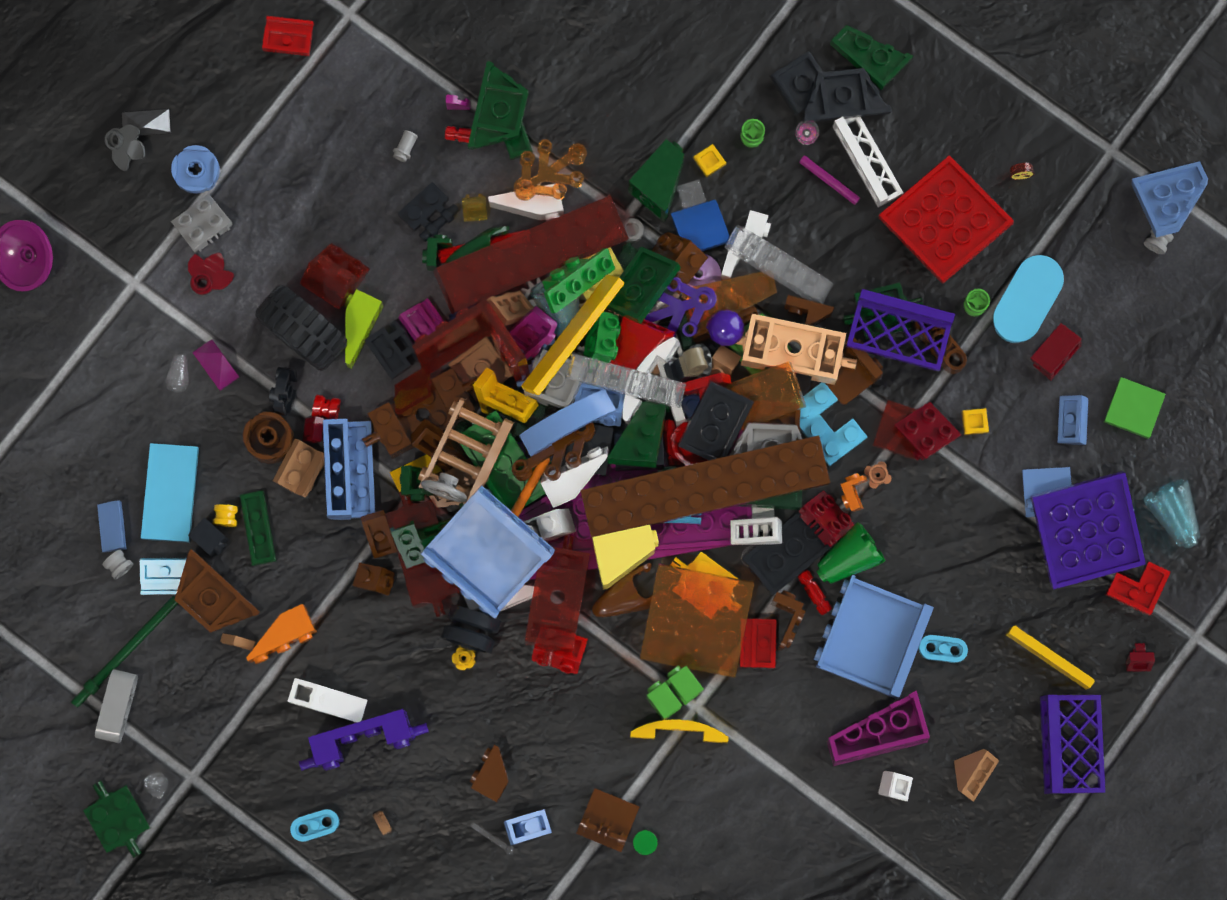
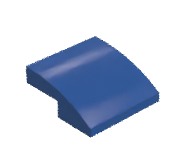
[671,199,731,251]

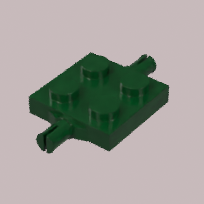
[843,283,923,341]
[83,781,151,858]

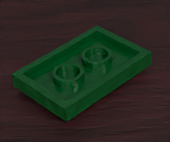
[606,247,681,324]

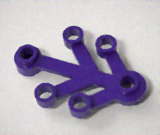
[645,277,717,338]

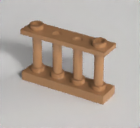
[418,398,514,503]

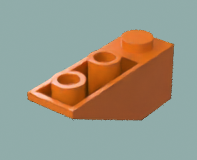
[246,604,317,664]

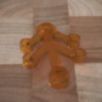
[513,139,587,201]

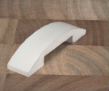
[623,337,680,424]

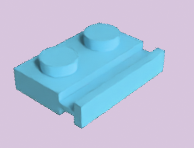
[140,558,187,594]

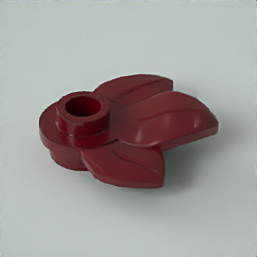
[188,252,234,295]

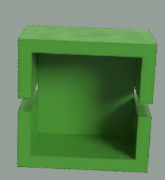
[646,666,704,720]

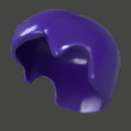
[706,310,744,346]

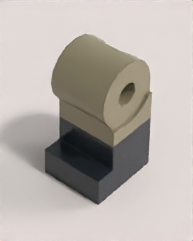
[663,347,708,385]

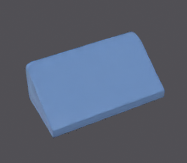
[1057,395,1088,445]
[97,500,127,552]

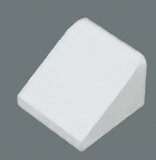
[878,771,913,801]

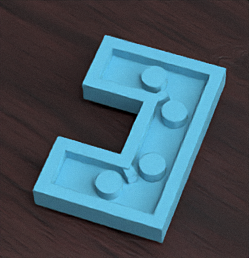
[795,382,867,467]

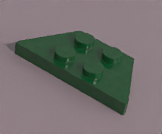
[468,61,529,150]

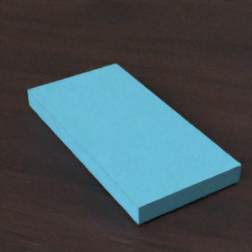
[141,443,199,543]

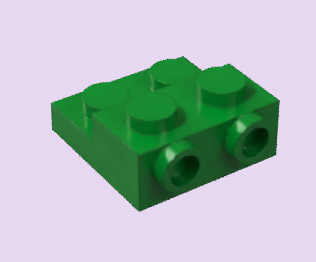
[582,311,621,376]

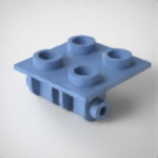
[1022,467,1071,517]

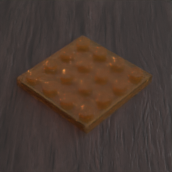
[640,564,754,678]

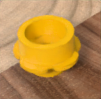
[452,647,475,670]

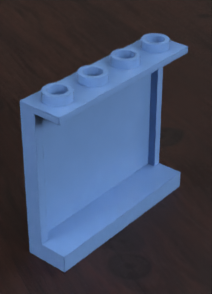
[421,485,555,619]
[814,575,934,699]

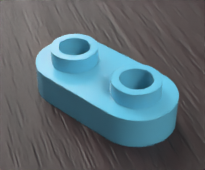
[918,635,968,663]
[290,809,339,842]

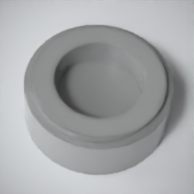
[620,218,644,243]

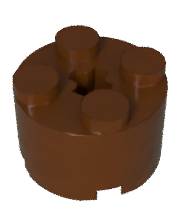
[243,412,294,464]

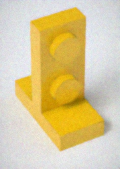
[473,367,538,423]

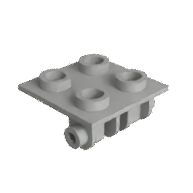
[171,194,233,253]

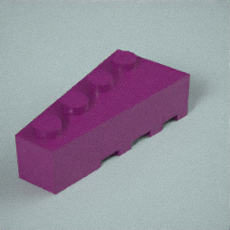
[827,690,930,766]

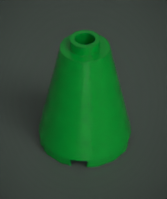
[816,522,886,584]

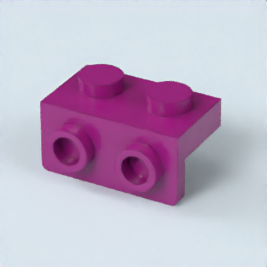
[506,306,558,362]

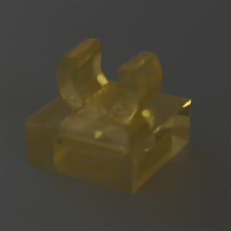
[462,194,488,222]

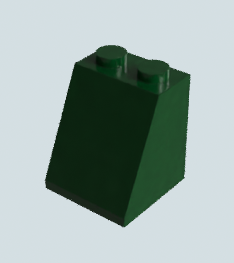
[628,139,684,223]

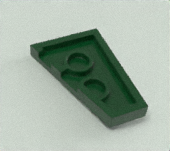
[830,25,913,90]
[607,402,667,468]

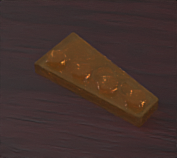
[681,269,777,334]

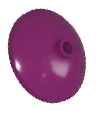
[0,220,53,291]

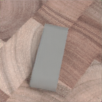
[95,669,138,743]

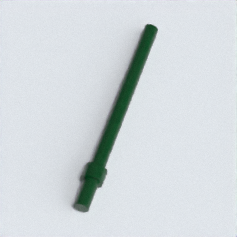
[71,596,178,708]

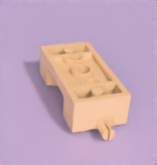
[736,314,857,385]

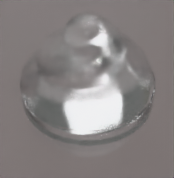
[144,772,169,799]

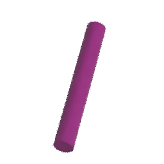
[799,155,860,205]

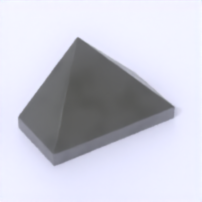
[122,109,171,135]

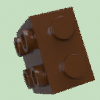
[651,232,708,295]
[825,337,883,405]
[770,590,806,651]

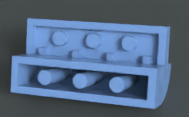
[323,419,375,520]

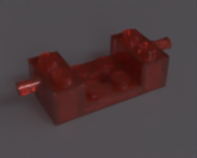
[385,492,461,617]
[525,535,590,666]

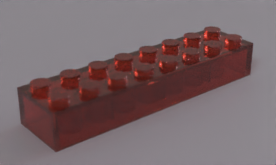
[433,195,629,314]

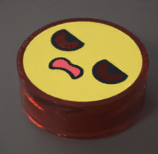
[1010,163,1034,180]

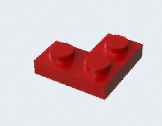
[1105,561,1170,616]

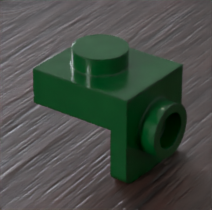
[422,235,453,271]
[400,465,434,501]

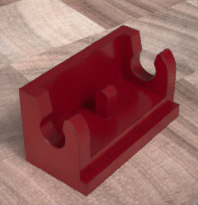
[1031,323,1082,381]

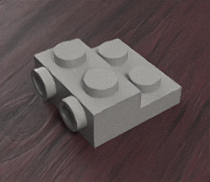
[523,349,588,409]

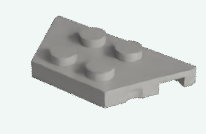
[729,422,802,456]

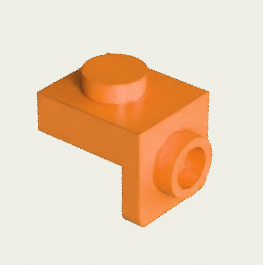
[841,473,868,512]

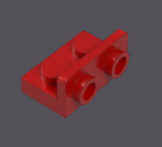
[531,625,588,674]

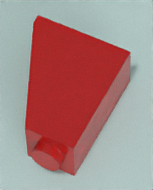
[607,316,675,380]

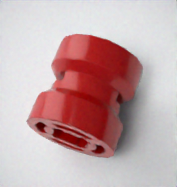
[312,394,341,419]

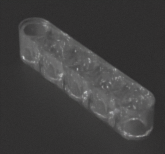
[725,225,833,304]
[565,354,686,408]

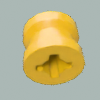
[213,505,238,527]

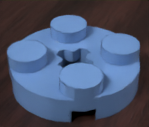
[171,145,220,194]

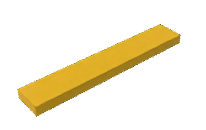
[521,275,624,396]

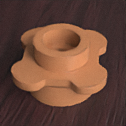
[864,461,892,489]

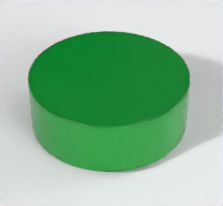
[633,830,658,855]

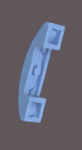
[519,389,616,457]

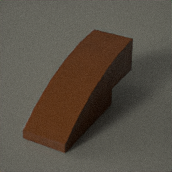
[410,419,474,471]

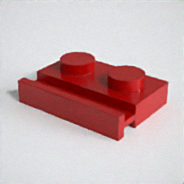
[262,16,314,56]
[740,618,776,669]

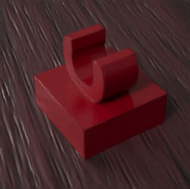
[302,417,324,444]
[1126,643,1155,671]

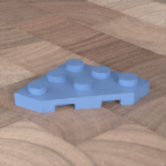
[1132,161,1208,238]

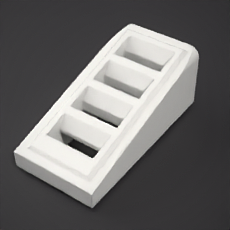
[730,517,782,545]

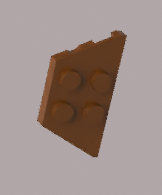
[174,549,260,633]

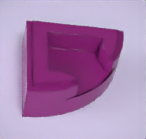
[446,94,471,110]

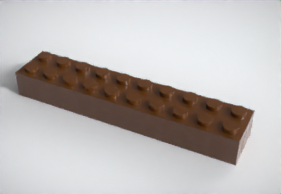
[580,435,830,539]

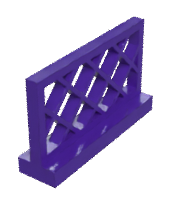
[846,289,955,371]
[1040,695,1105,794]

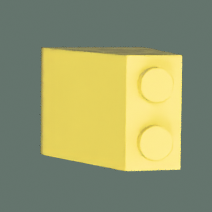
[593,525,659,590]

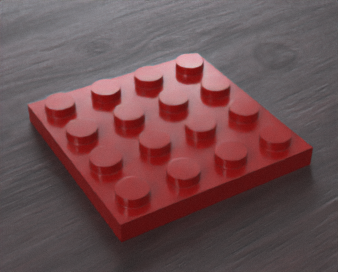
[879,155,1014,284]

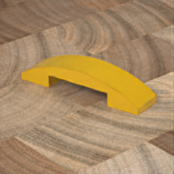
[630,720,728,743]

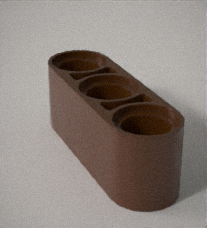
[913,321,967,374]

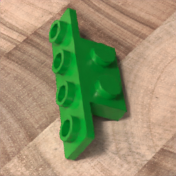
[542,248,615,313]

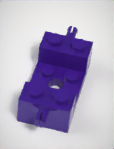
[299,709,429,771]

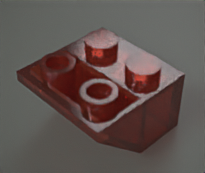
[300,243,370,309]

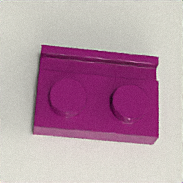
[398,298,455,356]

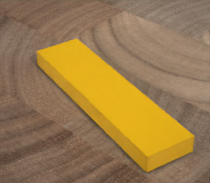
[1006,626,1095,690]

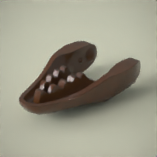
[592,563,667,618]

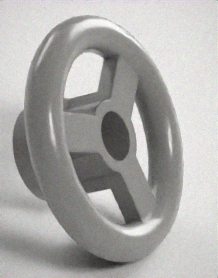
[421,473,467,502]

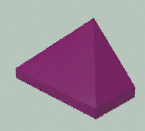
[192,339,240,391]

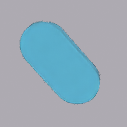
[993,255,1064,343]

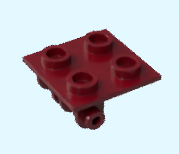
[894,402,961,460]
[798,490,854,547]

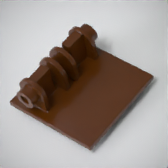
[576,788,640,852]

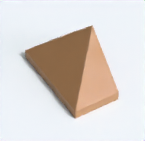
[954,749,999,802]

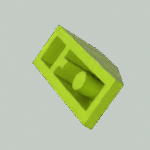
[345,289,384,369]

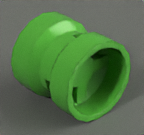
[740,119,765,148]
[963,289,990,317]

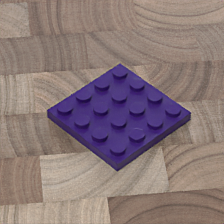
[1030,471,1146,589]

